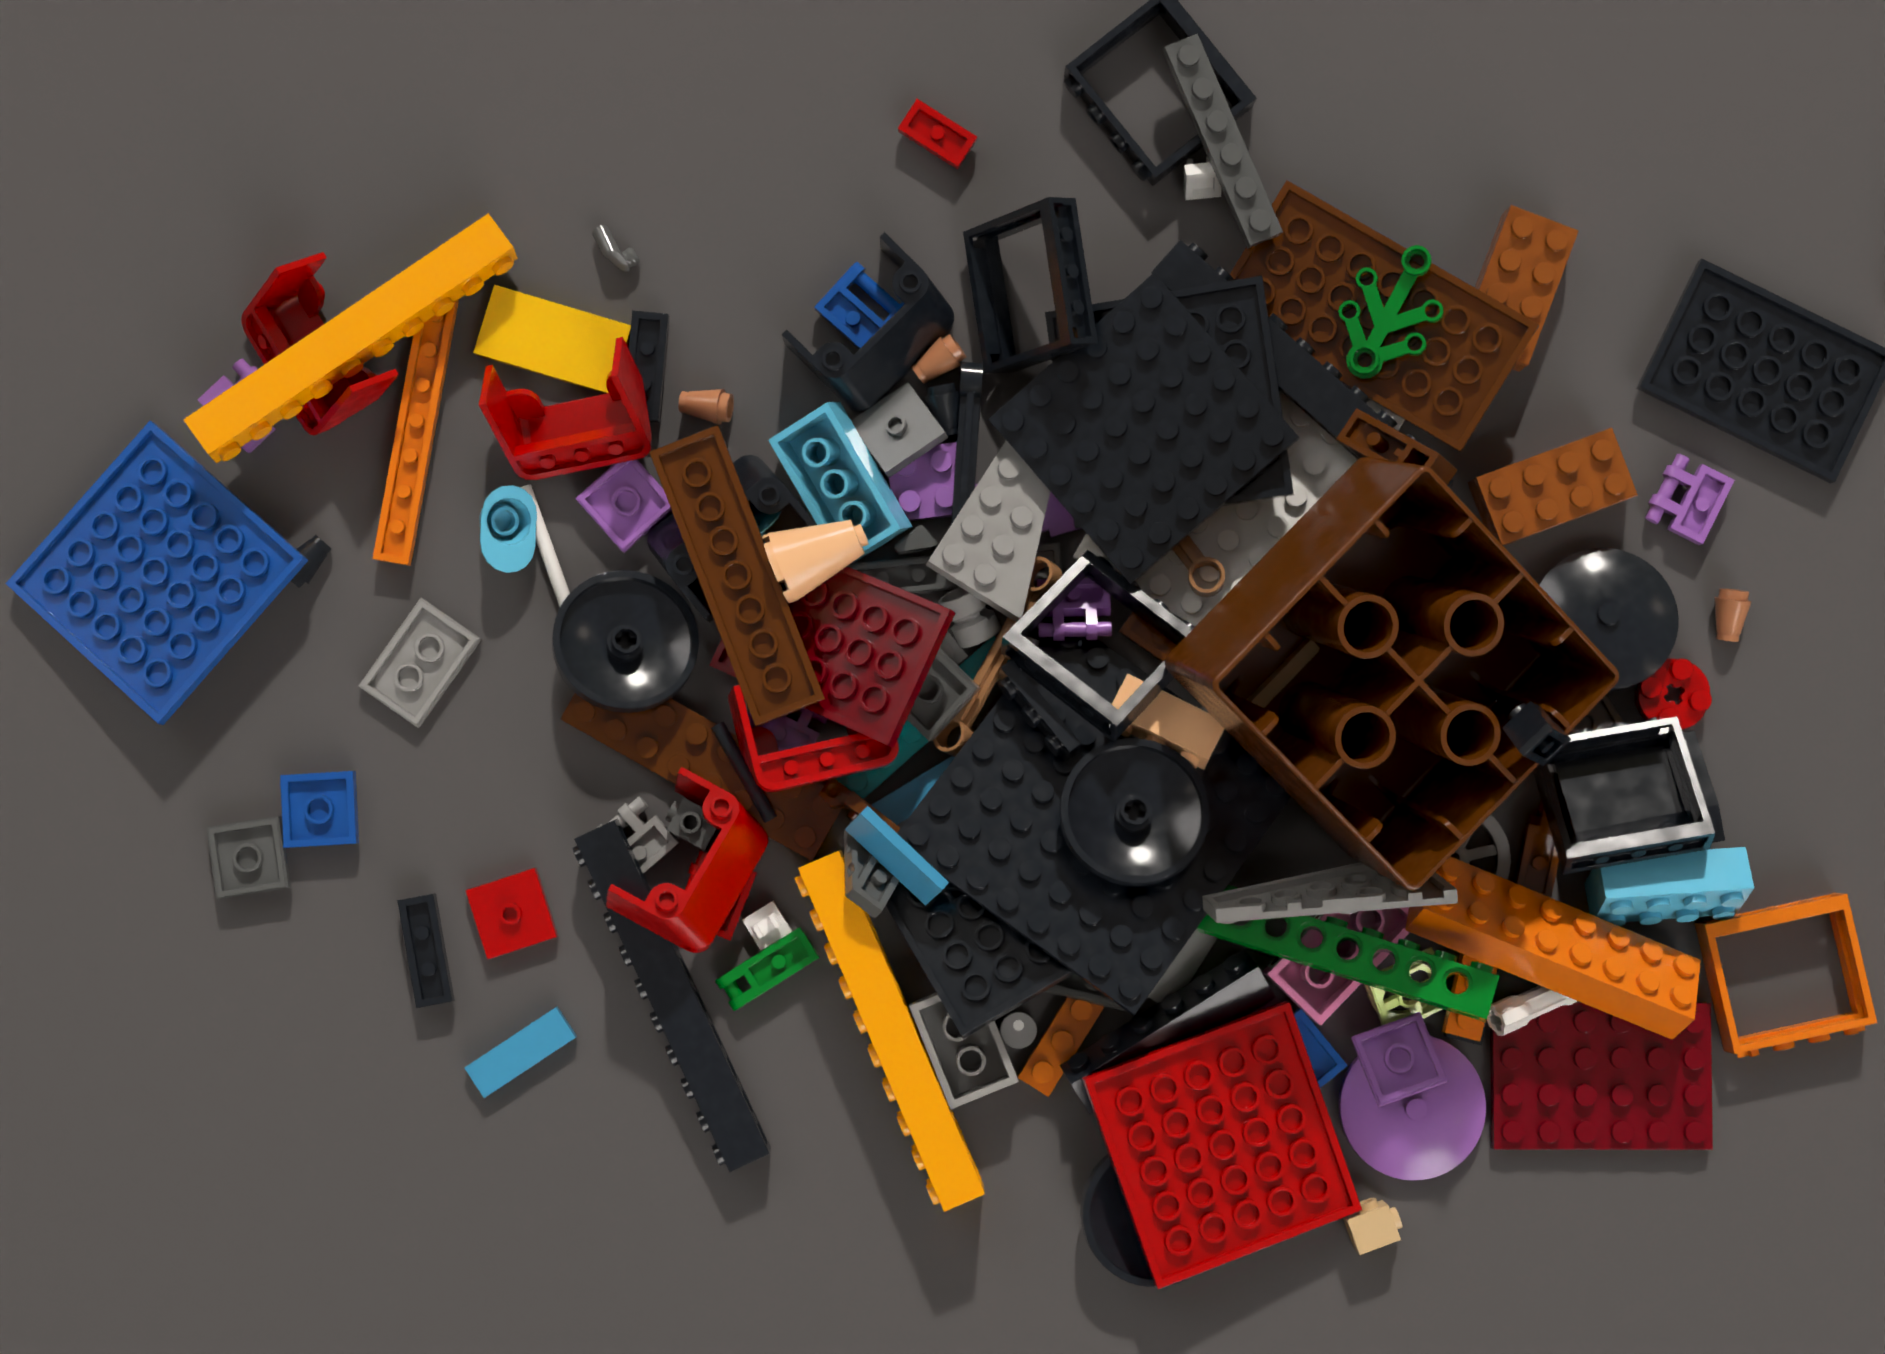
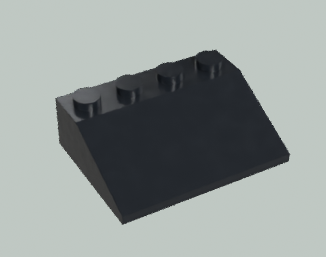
[1552,730,1725,844]

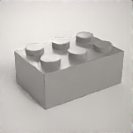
[909,993,1019,1110]

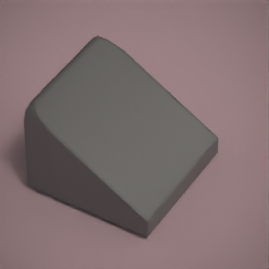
[895,525,939,555]

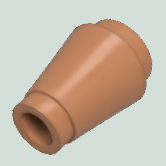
[912,334,967,384]
[678,389,734,425]
[1714,588,1752,642]

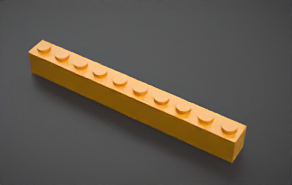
[183,213,518,464]

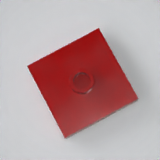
[465,868,558,960]

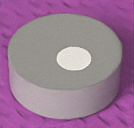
[1000,1011,1037,1049]

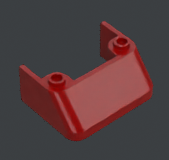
[241,252,399,436]
[479,337,652,480]
[727,685,899,792]
[606,767,768,953]

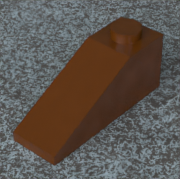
[1336,408,1457,485]

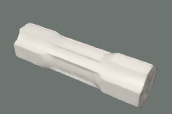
[1487,985,1577,1036]

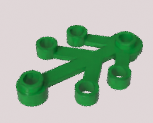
[1338,245,1444,379]

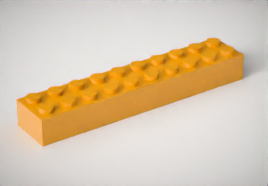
[795,850,985,1212]

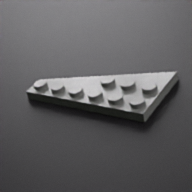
[926,440,1050,622]
[1202,862,1458,924]

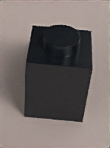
[1502,701,1572,766]

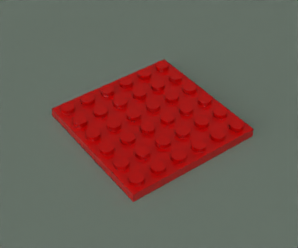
[1082,1001,1362,1289]

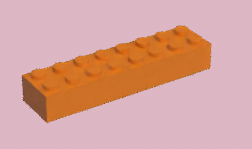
[1405,856,1701,1040]

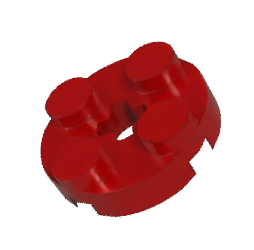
[1635,658,1712,729]

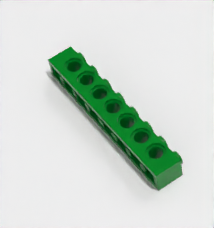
[1197,885,1500,1022]

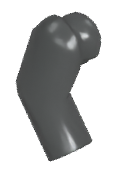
[592,225,640,271]

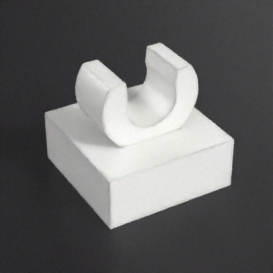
[1183,157,1221,200]
[742,900,792,951]

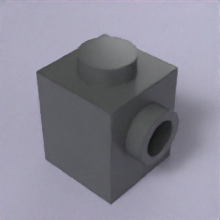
[665,798,719,851]

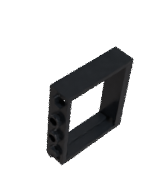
[1064,0,1257,186]
[963,197,1098,373]
[1001,550,1194,742]
[1533,717,1715,874]

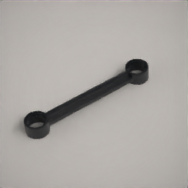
[951,362,983,525]

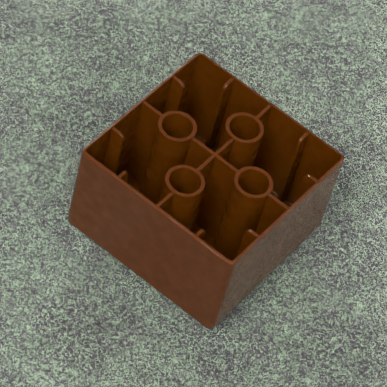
[1165,457,1619,891]

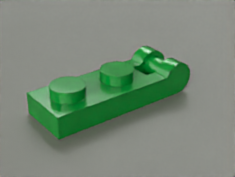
[715,926,820,1012]

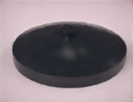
[1539,548,1679,692]
[552,570,699,713]
[1059,738,1210,886]
[1080,1154,1188,1287]

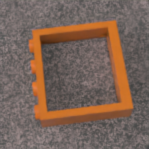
[1695,893,1877,1058]

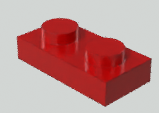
[898,99,977,170]

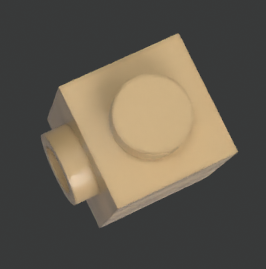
[1343,1198,1403,1255]

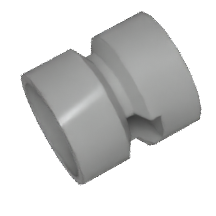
[938,587,1002,648]

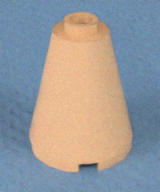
[762,520,869,603]

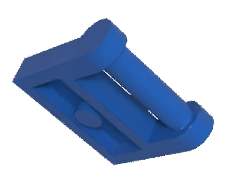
[814,262,904,349]

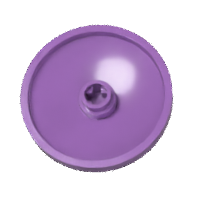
[1338,1036,1486,1180]

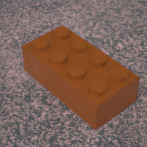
[1475,205,1579,372]
[1468,428,1638,546]

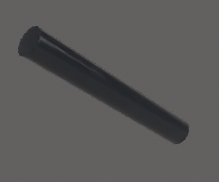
[711,721,777,823]

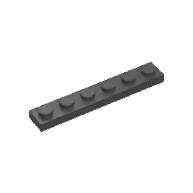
[1163,34,1283,249]

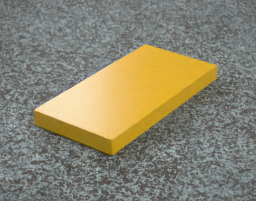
[473,285,631,394]

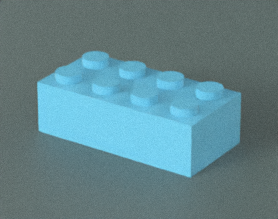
[768,402,913,564]
[1584,847,1754,926]

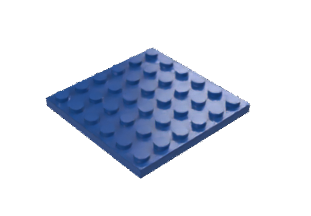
[5,421,308,725]

